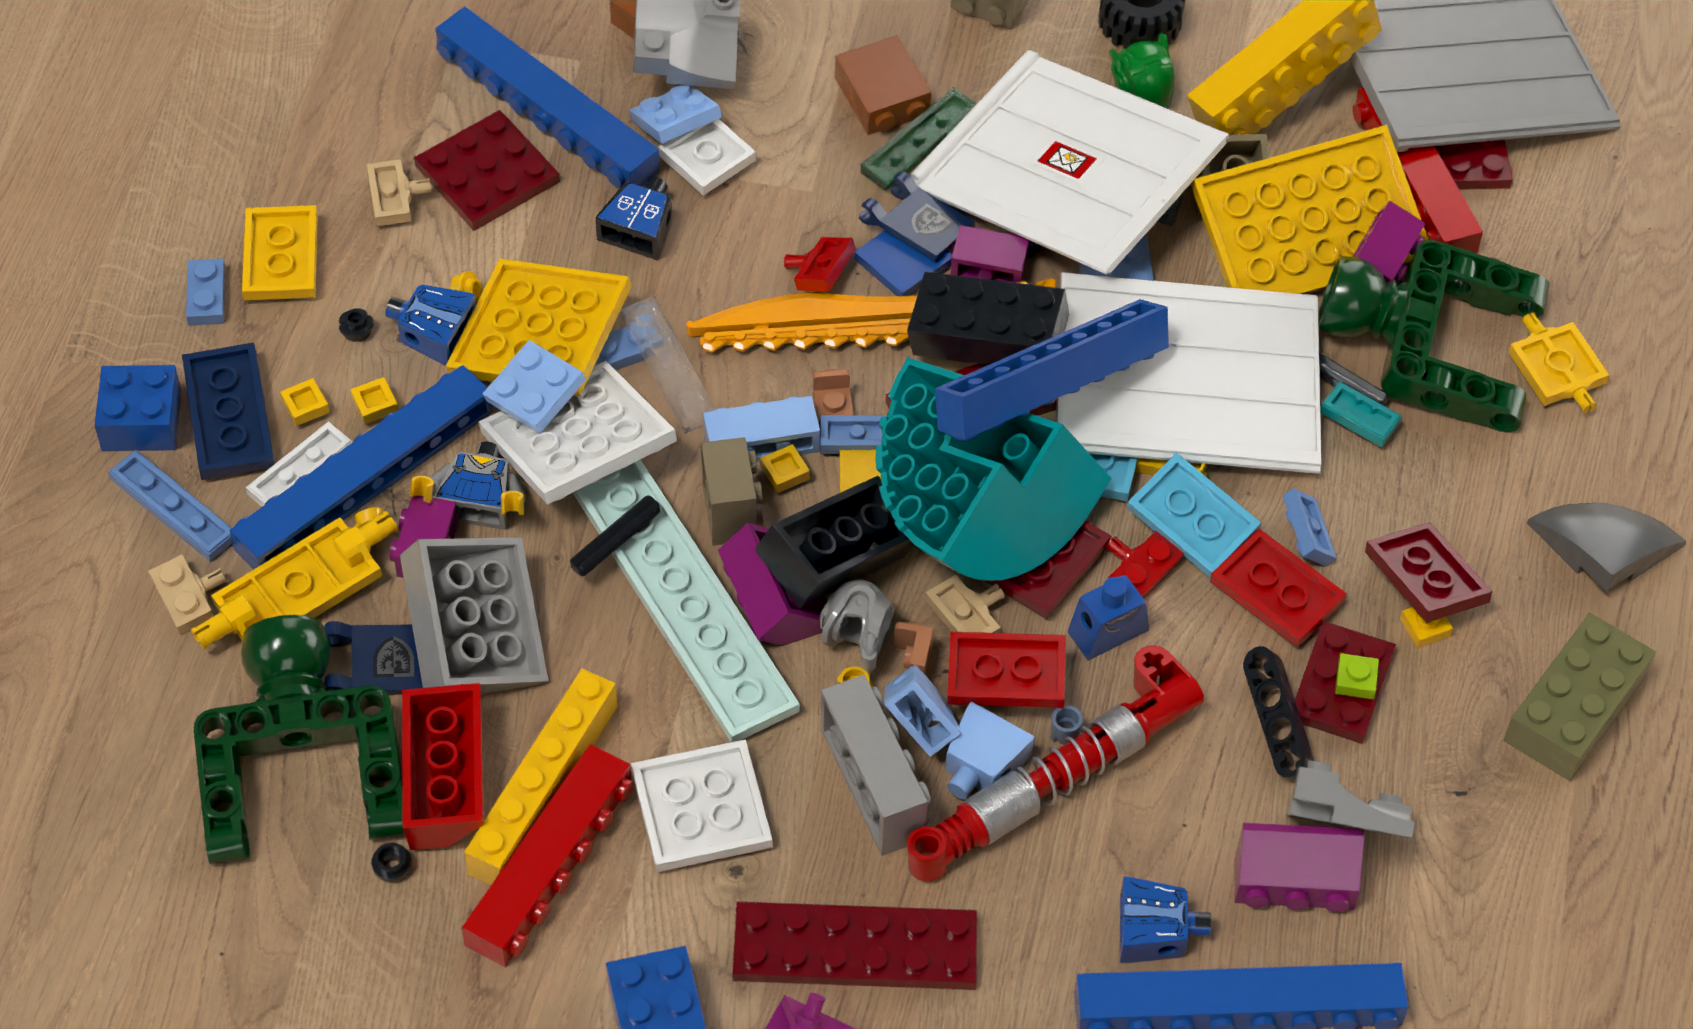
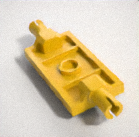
[190,511,398,650]

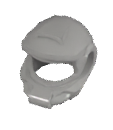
[820,579,895,671]

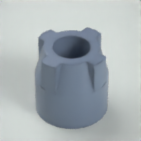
[1050,705,1083,744]

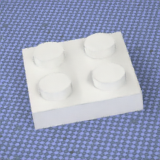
[658,119,756,196]

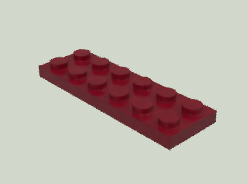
[732,901,977,990]

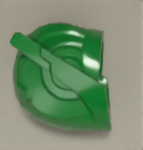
[1109,33,1175,109]

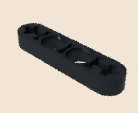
[1243,646,1314,783]

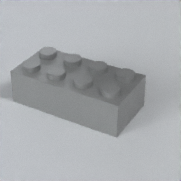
[820,674,931,856]

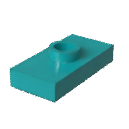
[1320,381,1402,447]

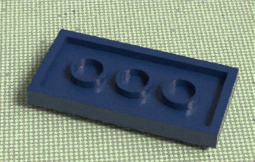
[182,342,275,480]

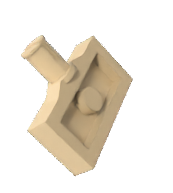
[366,159,432,226]
[148,554,227,635]
[925,575,1004,633]

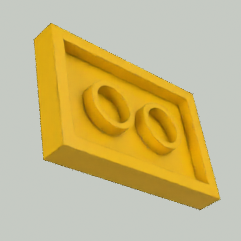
[242,205,318,300]

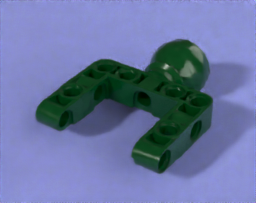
[1318,240,1550,433]
[193,615,405,864]

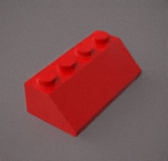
[402,683,484,850]

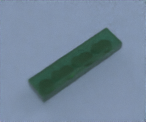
[860,87,977,191]

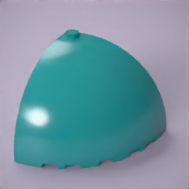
[875,357,1112,581]

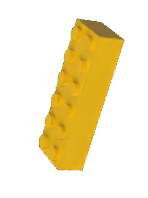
[1187,0,1382,135]

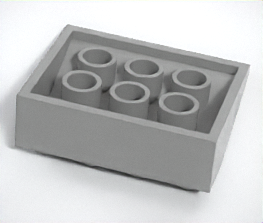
[400,537,549,695]

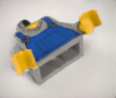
[409,441,526,530]

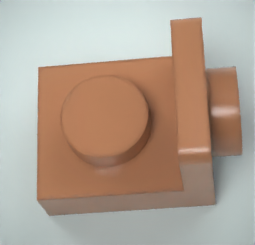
[813,369,854,428]
[894,622,933,677]

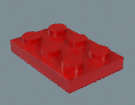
[1210,529,1347,648]
[947,631,1066,708]

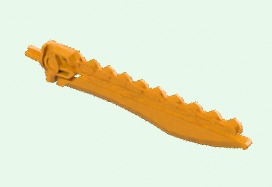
[686,278,1056,353]

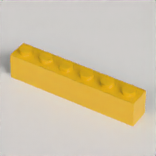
[464,668,618,885]

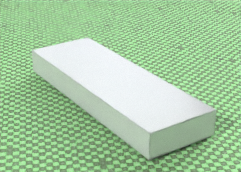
[246,421,353,507]

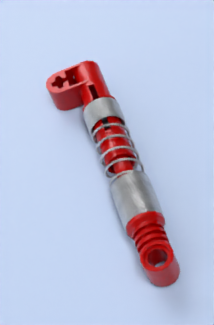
[907,645,1204,881]

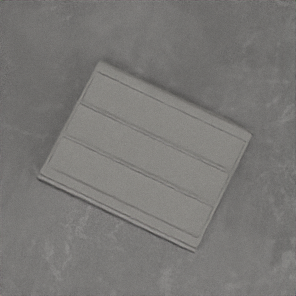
[1350,0,1620,152]

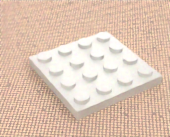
[478,361,677,505]

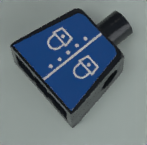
[595,177,673,261]

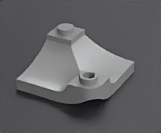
[633,0,740,89]
[1286,761,1415,838]

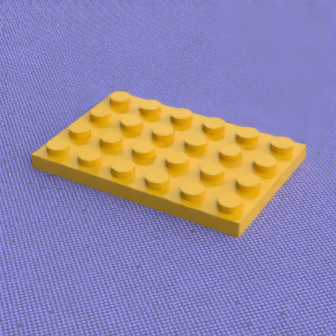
[1191,125,1428,294]

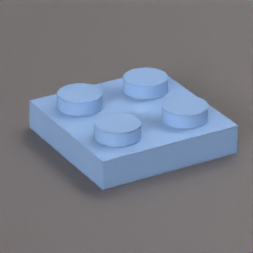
[629,85,722,144]
[483,340,586,434]

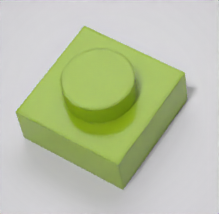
[1335,653,1379,699]

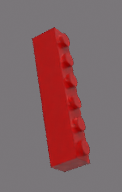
[1352,88,1483,253]
[461,744,634,967]

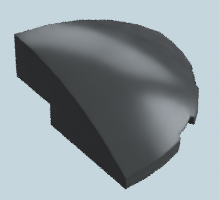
[1527,502,1686,591]

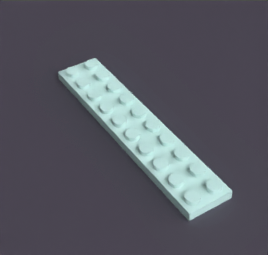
[573,459,800,742]

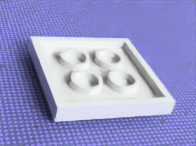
[631,739,773,872]

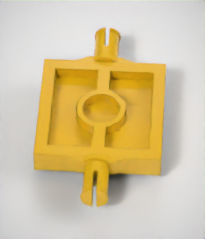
[1508,312,1609,414]

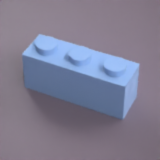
[703,396,820,462]

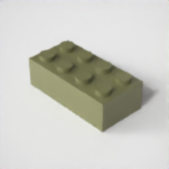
[1503,612,1656,782]

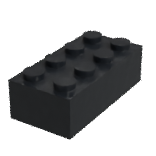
[907,272,1069,365]
[754,475,914,608]

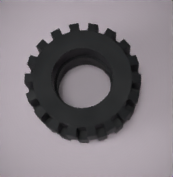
[1098,0,1185,49]

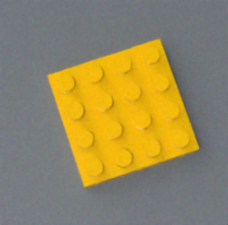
[445,258,632,396]

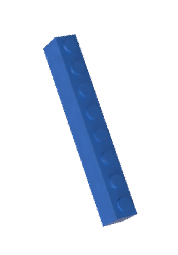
[435,6,660,187]
[935,299,1169,441]
[230,365,493,570]
[1074,963,1409,1029]

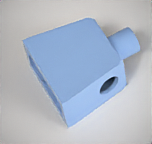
[884,665,961,757]
[945,702,1035,799]

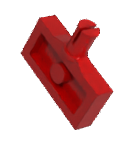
[783,237,856,292]
[1105,531,1184,599]

